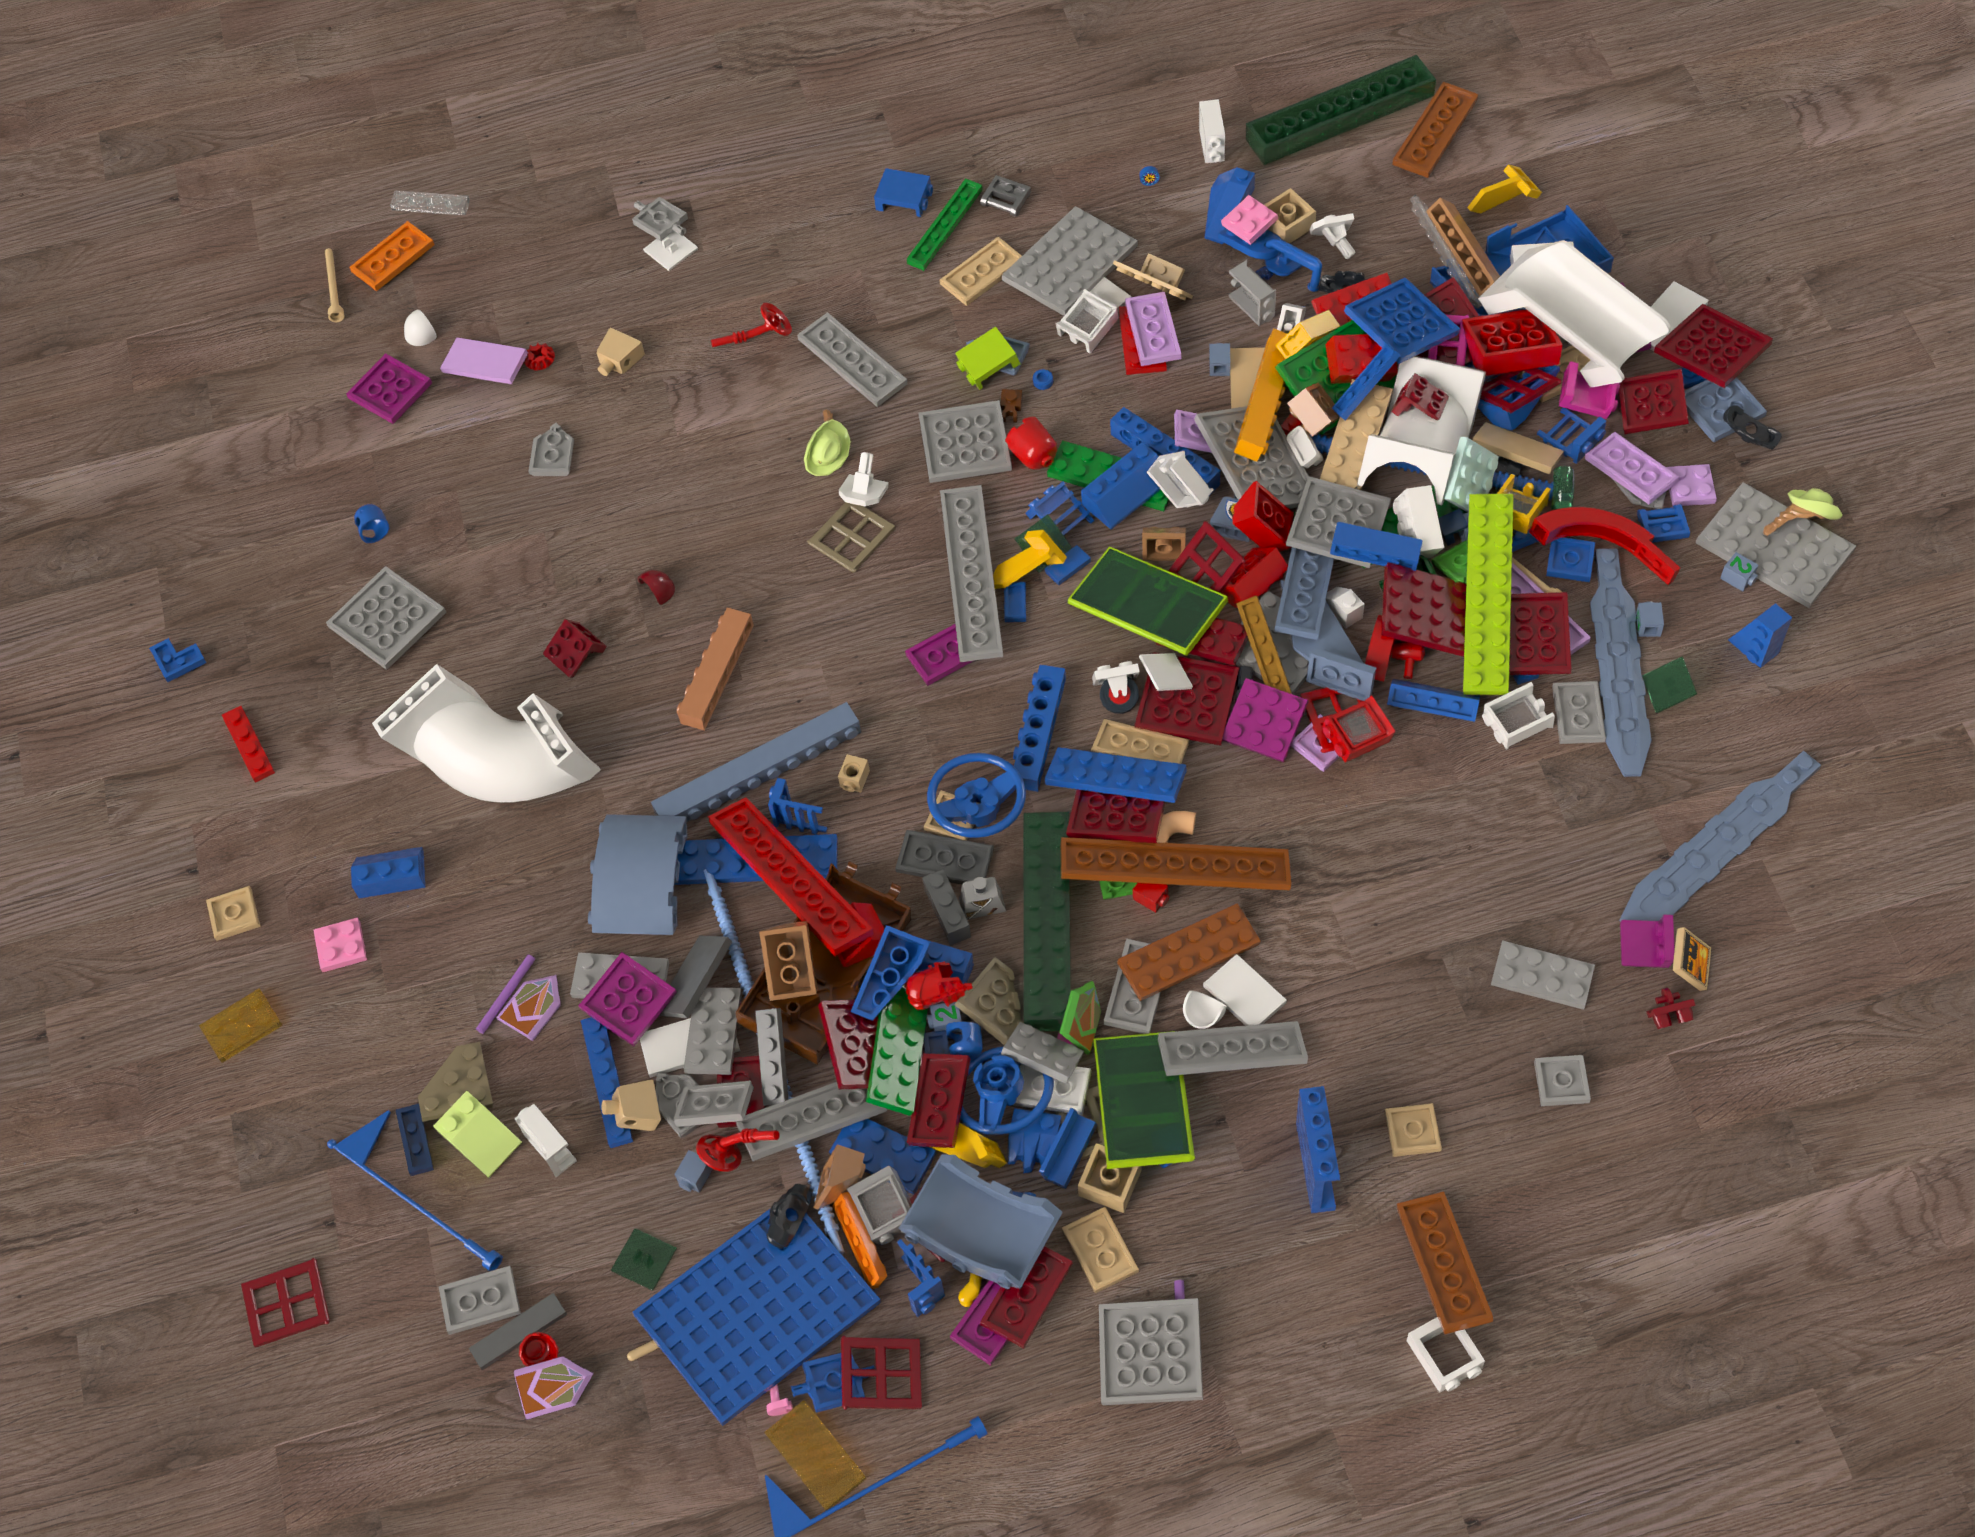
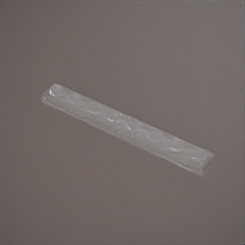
[1409,194,1482,309]

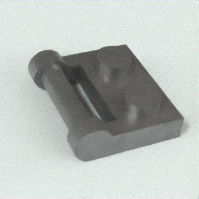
[980,175,1031,217]

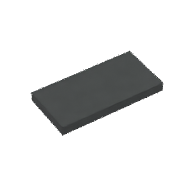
[895,830,994,885]
[659,935,732,1018]

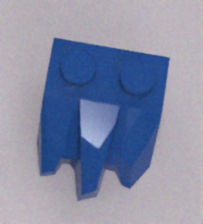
[1007,1108,1061,1174]

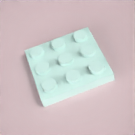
[1443,437,1499,512]

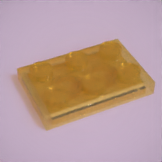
[199,988,282,1063]

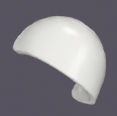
[404,310,437,346]
[1183,990,1227,1029]

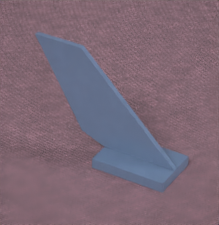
[1281,580,1376,701]

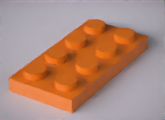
[350,221,435,291]

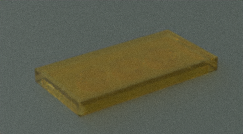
[764,1400,866,1511]

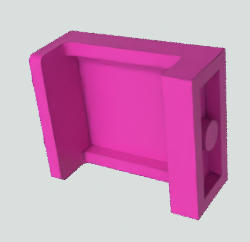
[1559,361,1620,419]

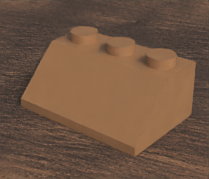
[759,921,818,1001]

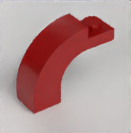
[1365,615,1395,682]

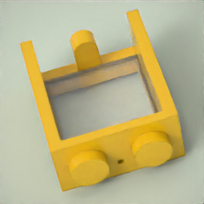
[1497,474,1551,534]

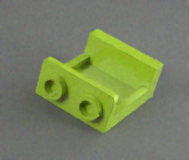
[955,327,1020,390]

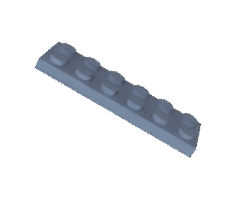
[1274,547,1334,640]

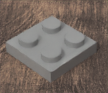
[1534,1055,1591,1106]

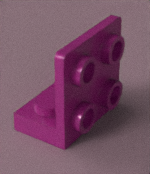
[1620,914,1675,968]

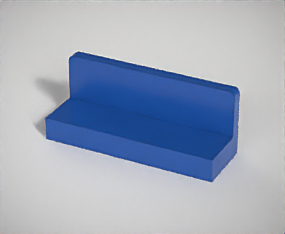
[1039,1108,1097,1189]

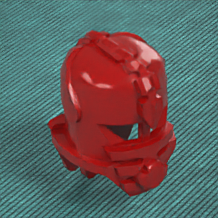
[904,961,973,1010]

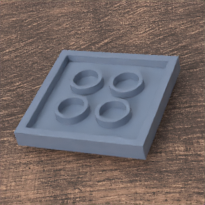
[1685,377,1767,443]

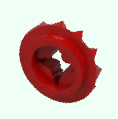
[524,342,555,370]

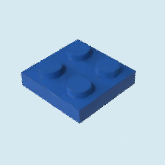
[1546,538,1595,582]

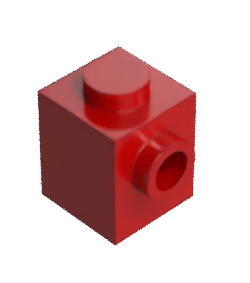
[1132,883,1170,913]

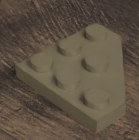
[955,957,1023,1045]
[418,1042,493,1122]

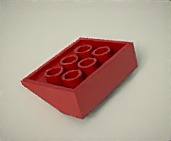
[1462,309,1563,376]

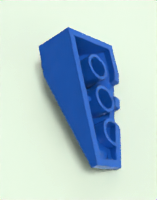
[1205,167,1255,244]
[1478,365,1560,430]
[851,925,930,1021]

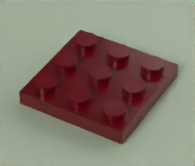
[1619,369,1689,434]

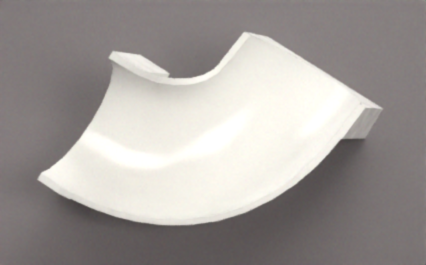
[372,664,601,802]

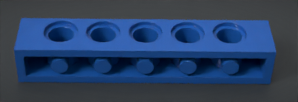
[1110,407,1220,496]
[1013,665,1066,792]

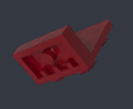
[1391,373,1449,420]
[543,619,607,678]

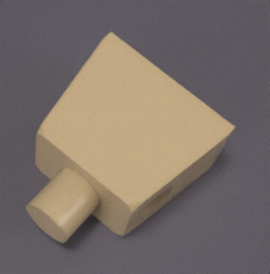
[597,327,645,376]
[602,1080,661,1131]

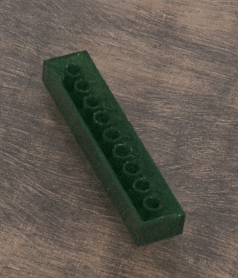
[1246,55,1436,165]
[1023,812,1071,1031]

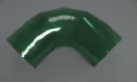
[1550,466,1575,511]

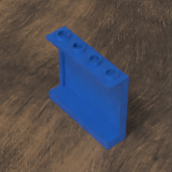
[1296,1086,1340,1213]

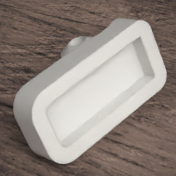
[1287,426,1323,468]

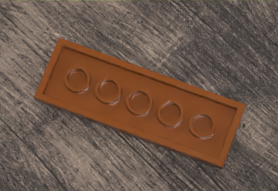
[1392,82,1479,178]
[1117,903,1261,1001]
[1397,1191,1493,1335]

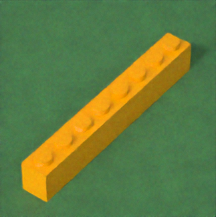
[1234,328,1294,462]

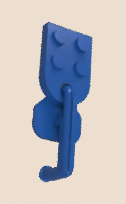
[1218,228,1322,292]

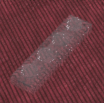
[390,191,470,215]

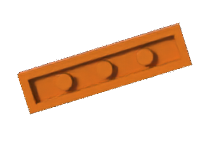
[832,1192,887,1289]

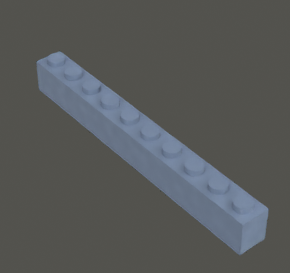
[651,702,861,822]

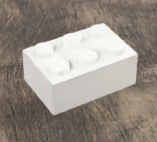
[1393,485,1444,559]

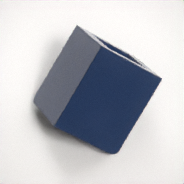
[1438,508,1468,546]

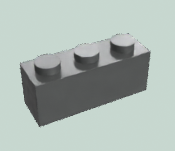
[922,869,971,946]

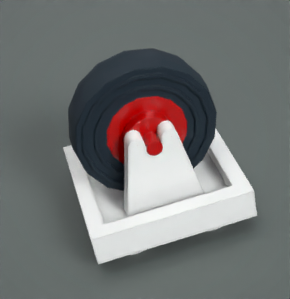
[1092,661,1139,714]

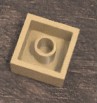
[1264,188,1316,244]
[1078,1143,1142,1213]

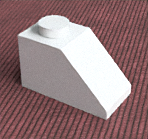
[1277,303,1306,334]
[1326,587,1364,629]

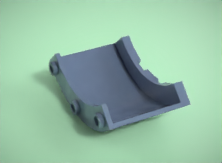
[588,814,687,935]
[898,1154,1063,1289]

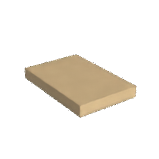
[1062,1207,1139,1293]

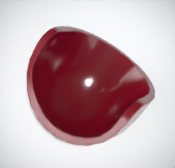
[637,570,675,605]

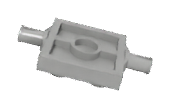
[632,197,688,241]

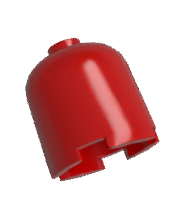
[1005,417,1057,470]

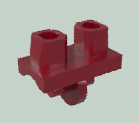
[1646,988,1696,1029]

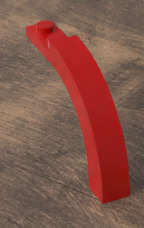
[1529,507,1680,585]

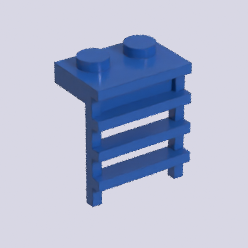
[1537,408,1606,464]
[1025,481,1095,547]
[768,778,827,835]
[897,1239,945,1317]

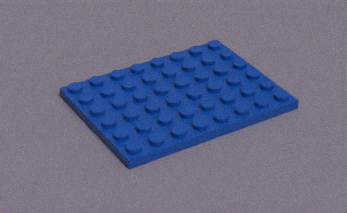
[633,1209,881,1426]

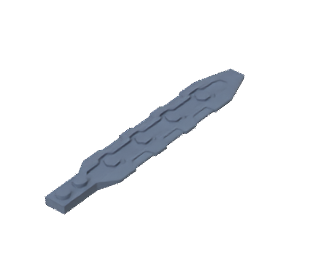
[1590,549,1651,777]
[1619,751,1821,922]

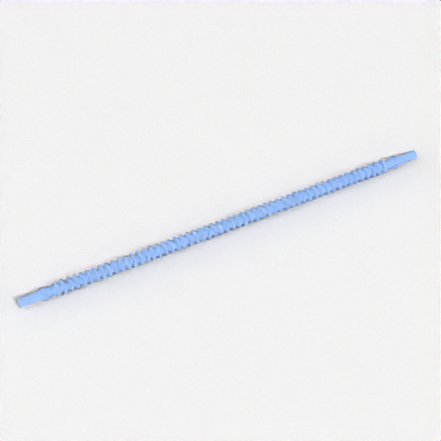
[704,869,845,1254]

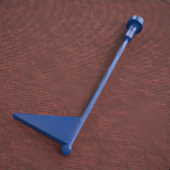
[327,1110,503,1271]
[765,1416,988,1537]

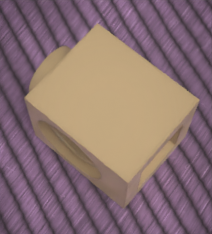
[838,754,870,793]

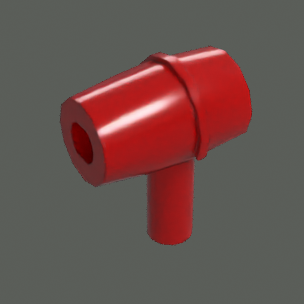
[1392,643,1425,679]

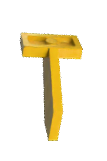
[1467,164,1542,214]
[993,530,1067,589]
[930,1122,1007,1168]

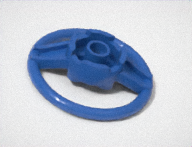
[927,753,1026,838]
[960,1046,1054,1135]

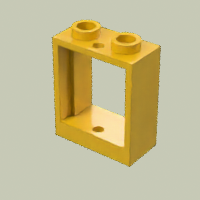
[1276,310,1341,359]

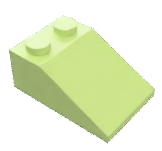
[433,1091,522,1177]

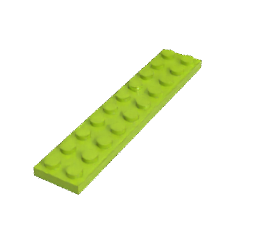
[1463,494,1514,695]

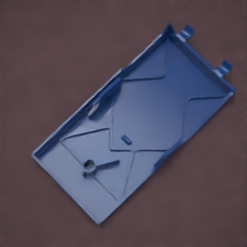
[1430,205,1614,316]

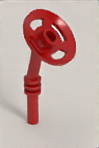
[711,303,792,348]
[696,1128,780,1172]

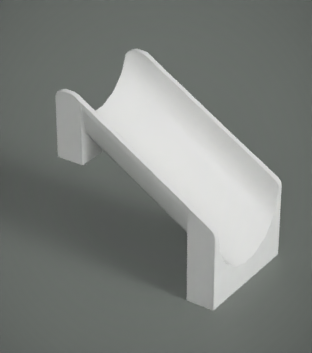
[1478,240,1671,388]
[1358,356,1486,505]

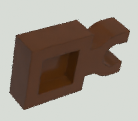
[1000,389,1023,423]

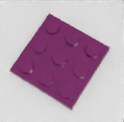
[346,353,432,424]
[1223,678,1308,763]
[578,952,677,1047]

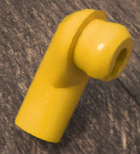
[958,1273,982,1307]

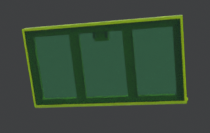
[1068,546,1228,656]
[1093,1031,1195,1169]

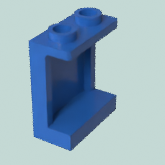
[874,168,933,217]

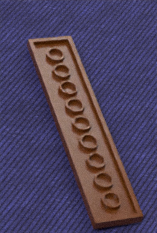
[1061,837,1291,890]

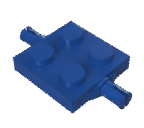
[791,1353,875,1413]

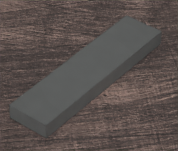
[469,1293,567,1370]

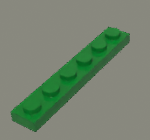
[907,178,983,271]

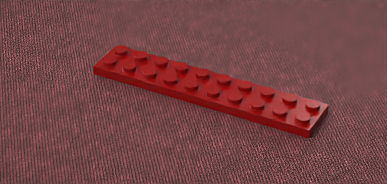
[708,797,873,956]

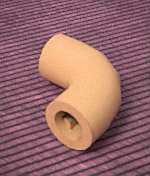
[1157,811,1196,843]

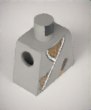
[959,877,1006,919]

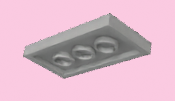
[1104,939,1161,1034]
[1491,941,1595,1010]
[570,953,669,999]
[684,988,742,1075]

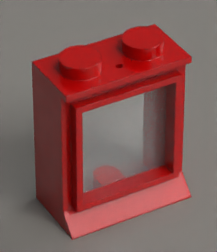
[1322,695,1395,763]

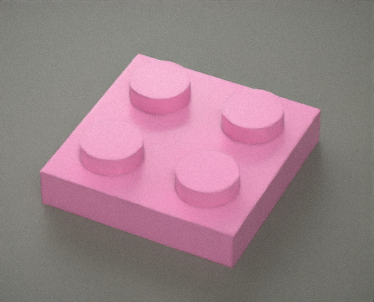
[1221,195,1278,245]
[314,917,367,972]

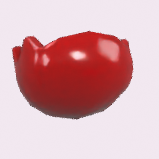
[519,1332,559,1367]

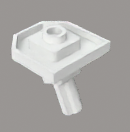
[1310,213,1355,259]
[839,452,889,506]

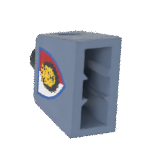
[1210,495,1250,542]

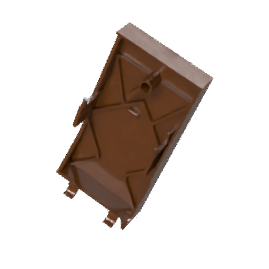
[736,861,911,1065]

